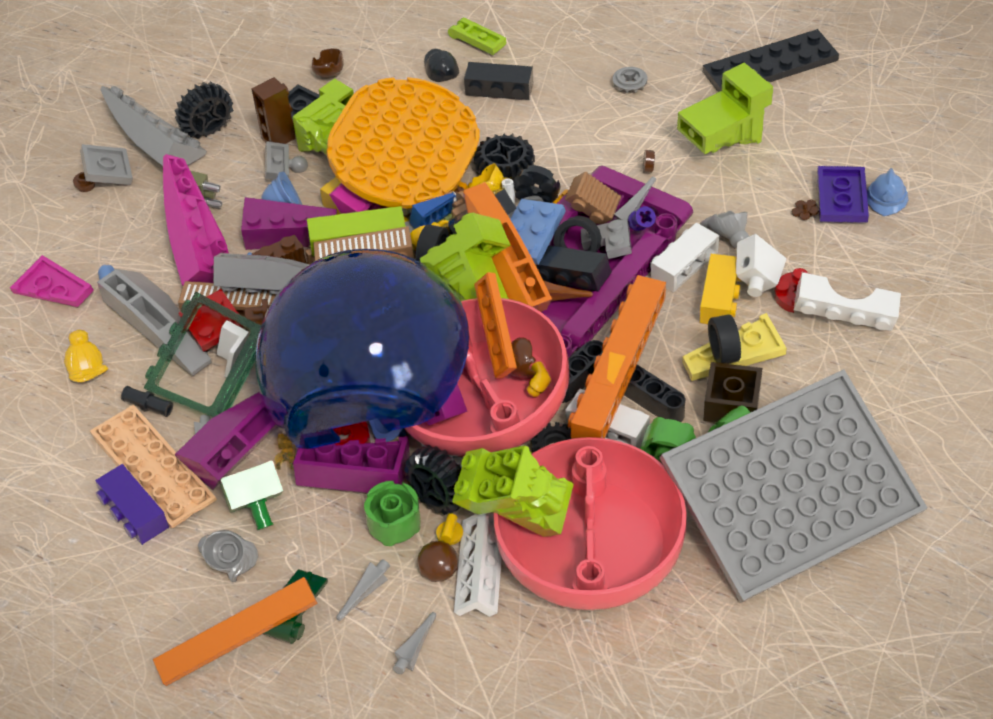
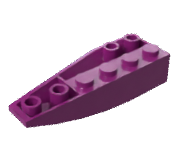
[175,370,302,490]

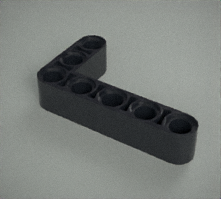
[562,340,686,422]

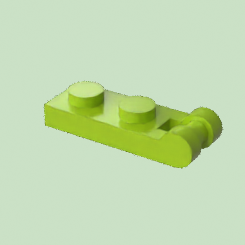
[448,17,506,55]

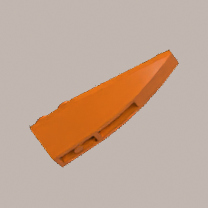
[463,182,552,312]

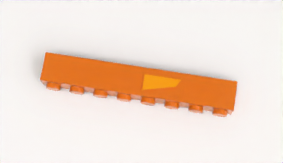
[568,275,666,439]

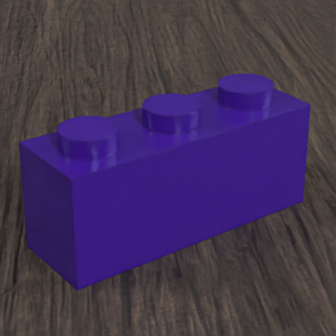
[95,464,169,545]

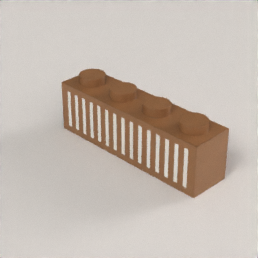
[314,226,415,276]
[178,281,279,322]

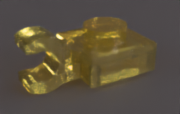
[275,423,297,470]

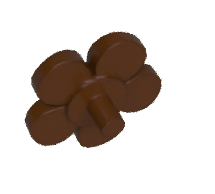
[791,199,819,220]

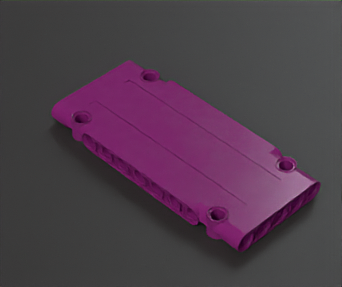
[541,165,693,358]

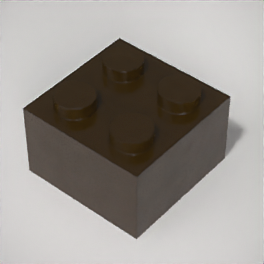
[703,362,763,423]

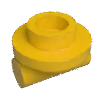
[436,514,463,545]

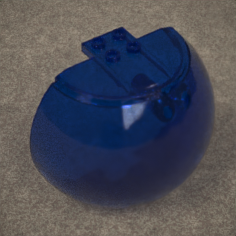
[255,249,469,449]

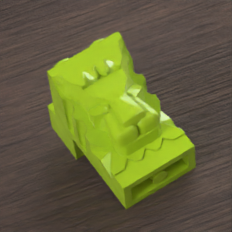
[677,62,773,154]
[293,78,354,156]
[420,213,511,305]
[452,445,574,537]

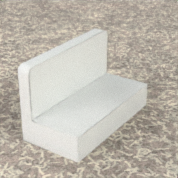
[217,320,249,379]

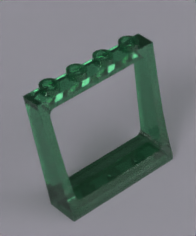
[143,291,271,418]

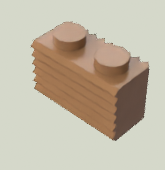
[565,172,621,224]

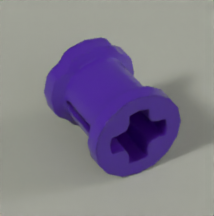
[628,206,656,231]

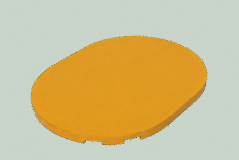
[327,77,480,209]

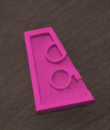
[10,255,94,307]

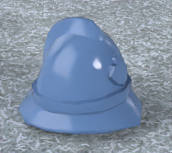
[867,168,909,217]
[261,172,303,205]

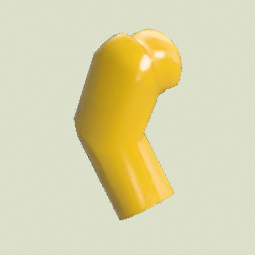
[527,361,551,397]

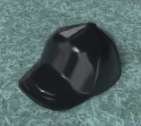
[424,48,459,82]

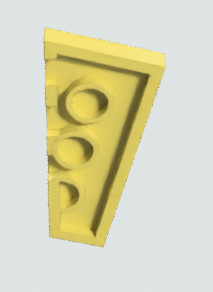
[682,313,787,381]

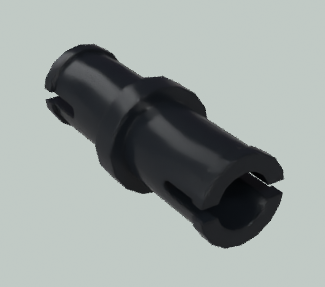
[121,386,173,417]

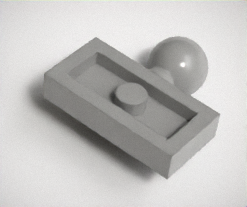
[265,141,308,180]

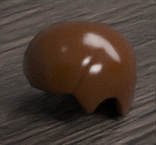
[311,48,344,78]
[511,337,536,379]
[417,541,459,582]

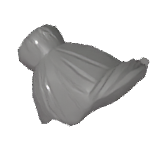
[700,211,749,248]
[198,530,258,582]

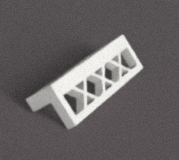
[454,512,502,617]

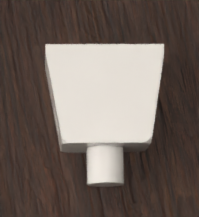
[736,234,786,297]

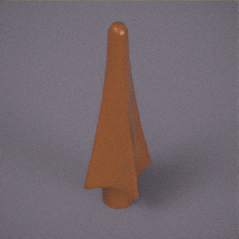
[544,281,593,301]

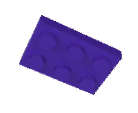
[817,166,869,223]

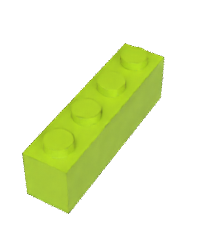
[307,206,406,256]

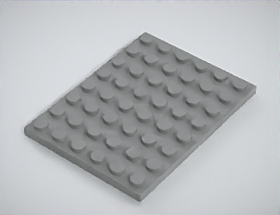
[660,369,927,603]

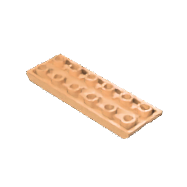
[90,404,217,529]

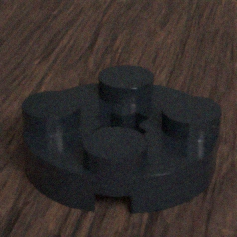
[514,165,561,203]

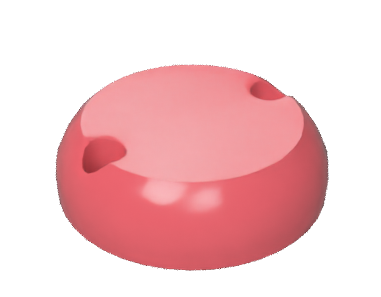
[386,298,569,457]
[494,437,686,610]

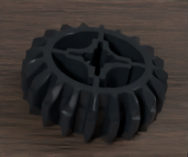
[174,81,234,139]
[474,133,535,183]
[404,445,461,515]

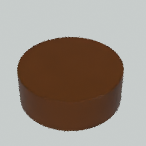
[643,150,655,173]

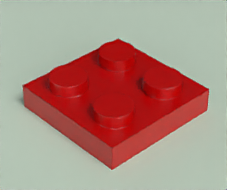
[178,289,245,352]

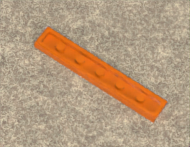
[153,577,318,686]

